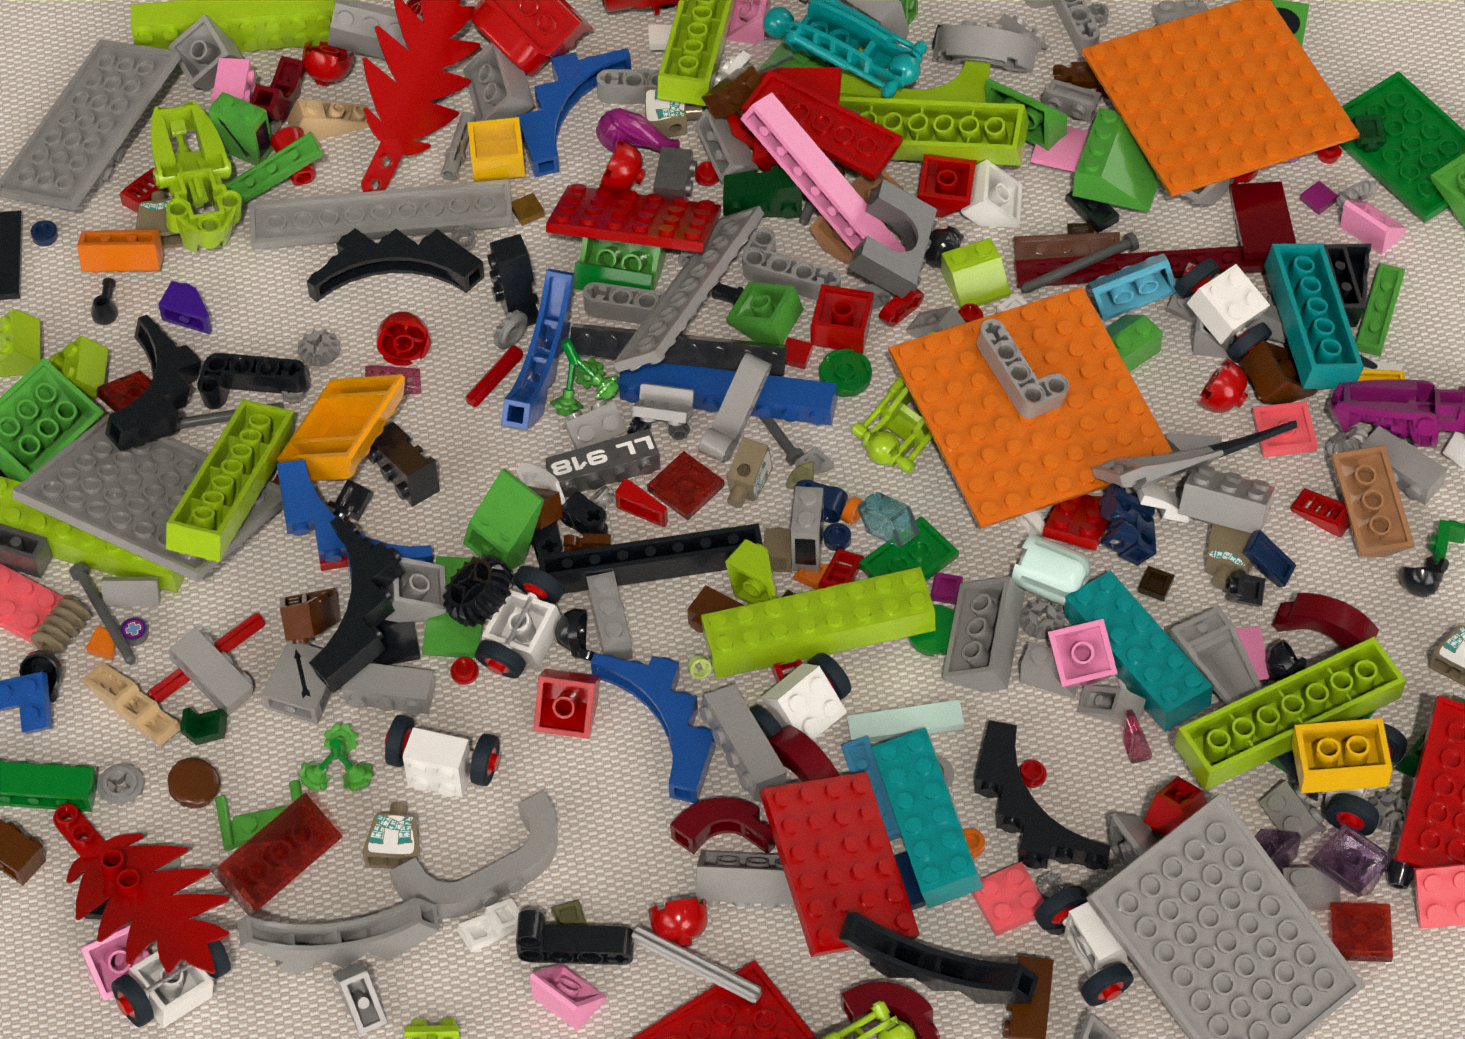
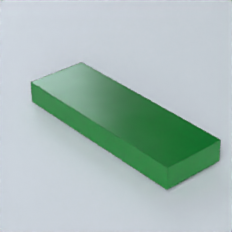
[573,261,654,290]

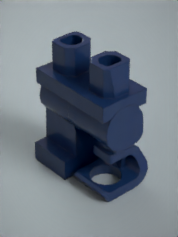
[1099,483,1157,566]

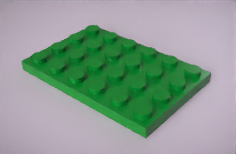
[1340,71,1465,223]

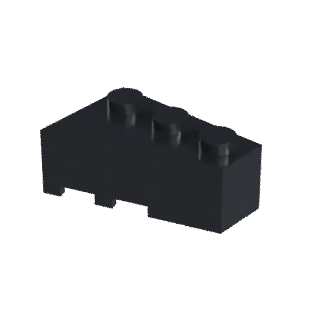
[487,234,539,327]
[1323,243,1372,327]
[367,422,440,507]

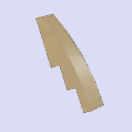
[81,662,180,747]

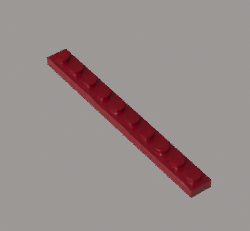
[1014,246,1266,288]

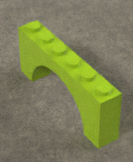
[835,48,991,103]

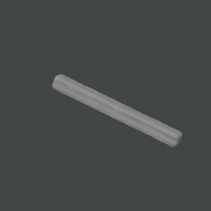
[631,926,762,1003]

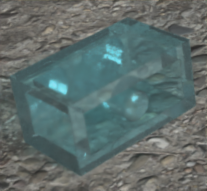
[856,492,920,548]

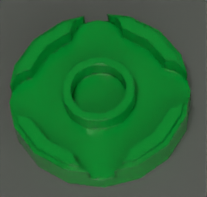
[818,349,872,397]
[908,604,955,657]

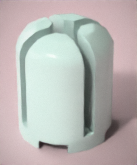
[1012,534,1091,606]

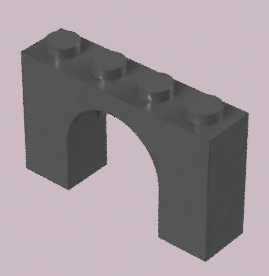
[849,179,937,299]

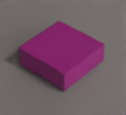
[1300,181,1338,215]
[931,572,963,605]

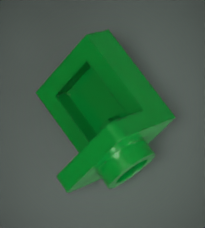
[1429,520,1465,563]

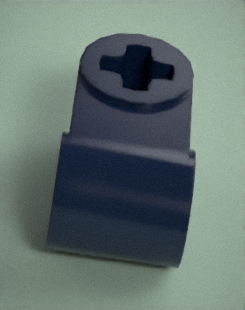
[793,479,848,523]

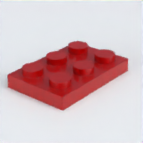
[1042,494,1110,551]

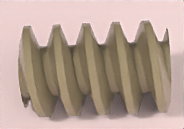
[30,595,91,654]

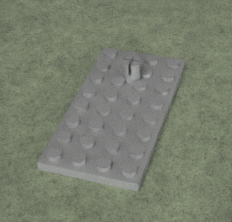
[0,39,181,211]

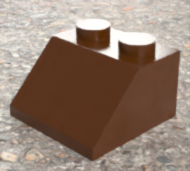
[1240,340,1317,405]

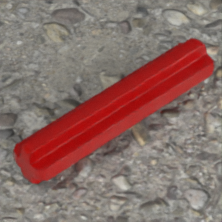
[465,345,523,408]

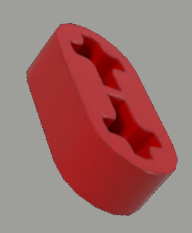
[879,288,924,327]

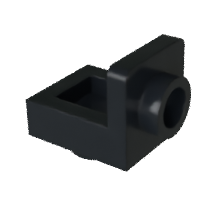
[327,479,374,522]
[1225,570,1266,607]

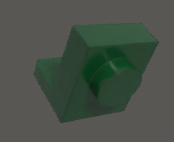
[1353,114,1387,152]
[180,708,228,746]

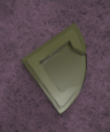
[786,461,815,489]
[550,899,587,925]

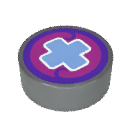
[119,617,149,646]

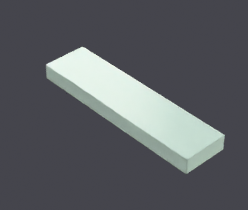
[847,700,965,742]

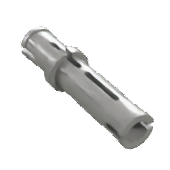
[440,111,476,180]

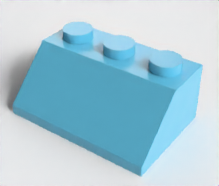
[1089,253,1177,321]

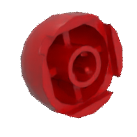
[302,41,354,86]
[599,139,646,192]
[376,311,430,366]
[1197,358,1248,413]
[648,898,708,948]

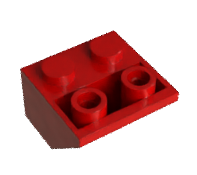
[1143,776,1207,835]

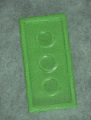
[422,556,484,659]

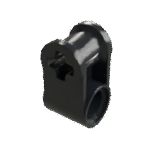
[560,492,609,535]
[531,521,562,566]

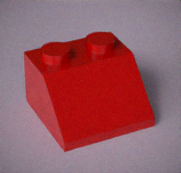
[918,154,976,218]
[811,284,874,353]
[533,669,600,739]

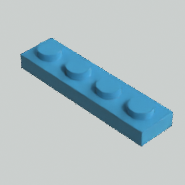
[841,735,902,841]

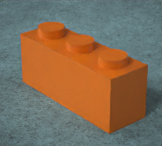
[77,229,164,273]

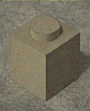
[764,527,792,573]

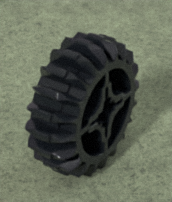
[442,554,514,627]

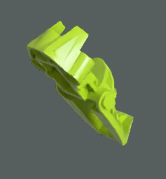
[151,101,242,253]

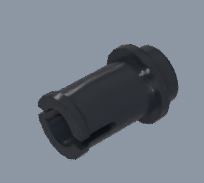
[712,282,744,306]

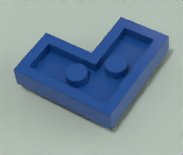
[0,672,53,734]

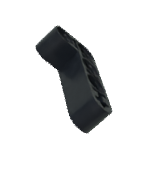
[197,353,310,409]
[516,910,634,965]

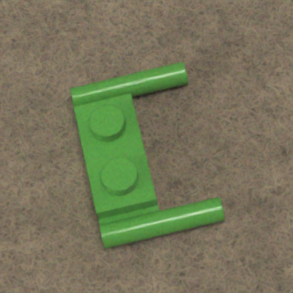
[215,780,310,851]

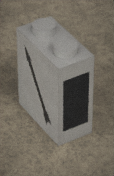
[791,486,824,572]
[262,640,332,724]

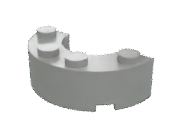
[933,20,1037,73]

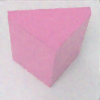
[726,0,771,44]
[1340,200,1407,255]
[1048,619,1118,688]
[80,924,150,1001]
[530,963,607,1031]

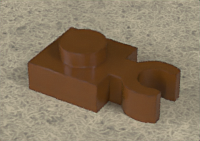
[1053,62,1098,88]
[563,533,612,552]

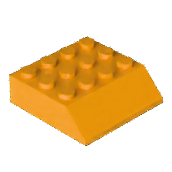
[276,374,405,481]

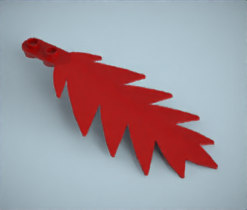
[361,0,480,192]
[53,804,230,974]

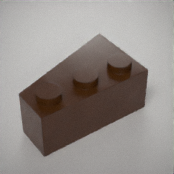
[280,588,341,644]

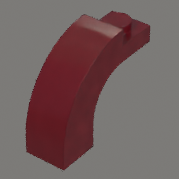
[250,56,305,121]
[1272,593,1379,650]
[768,725,840,782]
[670,797,775,855]
[841,982,940,1039]

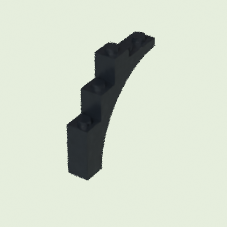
[307,228,484,302]
[105,315,201,451]
[309,515,404,693]
[975,720,1111,870]
[839,912,1039,1004]

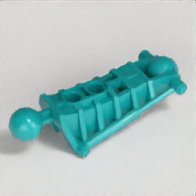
[763,0,928,98]

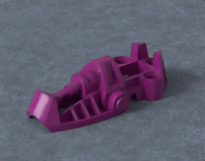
[1329,379,1465,447]

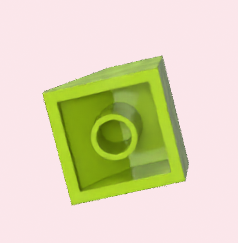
[941,237,1011,308]
[725,539,778,604]

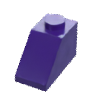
[158,281,212,335]

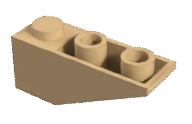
[287,98,369,140]

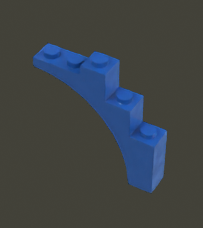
[517,48,631,178]
[501,268,575,430]
[277,459,433,582]
[591,653,716,804]

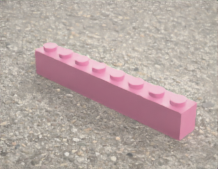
[740,93,905,252]

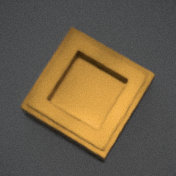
[511,193,545,226]

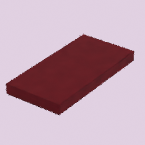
[1229,181,1297,260]

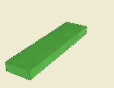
[225,132,324,206]
[1356,263,1405,357]

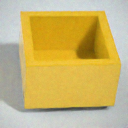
[467,117,526,182]

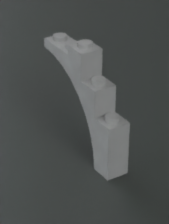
[238,897,440,975]

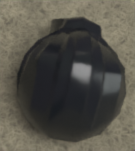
[924,226,964,269]
[1400,557,1449,598]
[555,609,596,661]
[1267,639,1307,681]
[19,650,63,703]

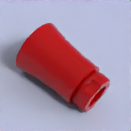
[270,126,316,186]

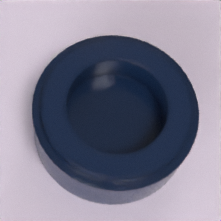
[30,220,58,247]
[824,523,851,551]

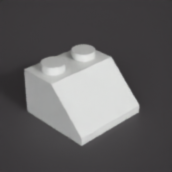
[961,159,1022,228]

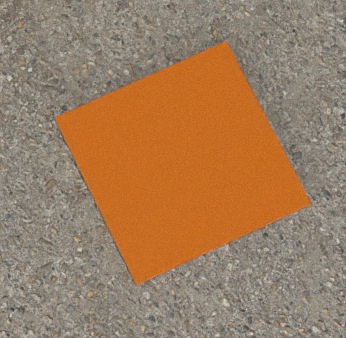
[1081,0,1360,197]
[888,287,1173,529]

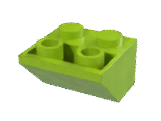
[0,308,40,377]
[49,335,108,400]

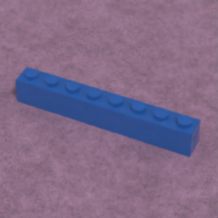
[617,363,838,425]

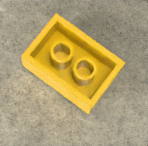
[1292,718,1393,794]

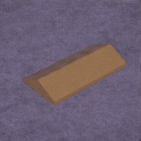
[809,169,905,265]
[1331,445,1415,557]

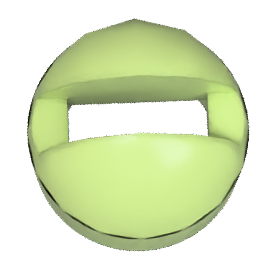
[687,654,712,680]

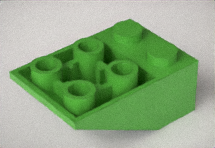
[463,469,544,570]

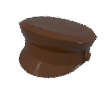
[167,758,220,809]

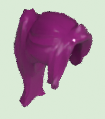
[596,108,680,153]

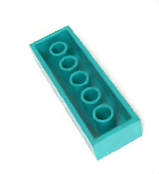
[1264,243,1364,389]
[1064,570,1213,732]
[871,727,984,909]

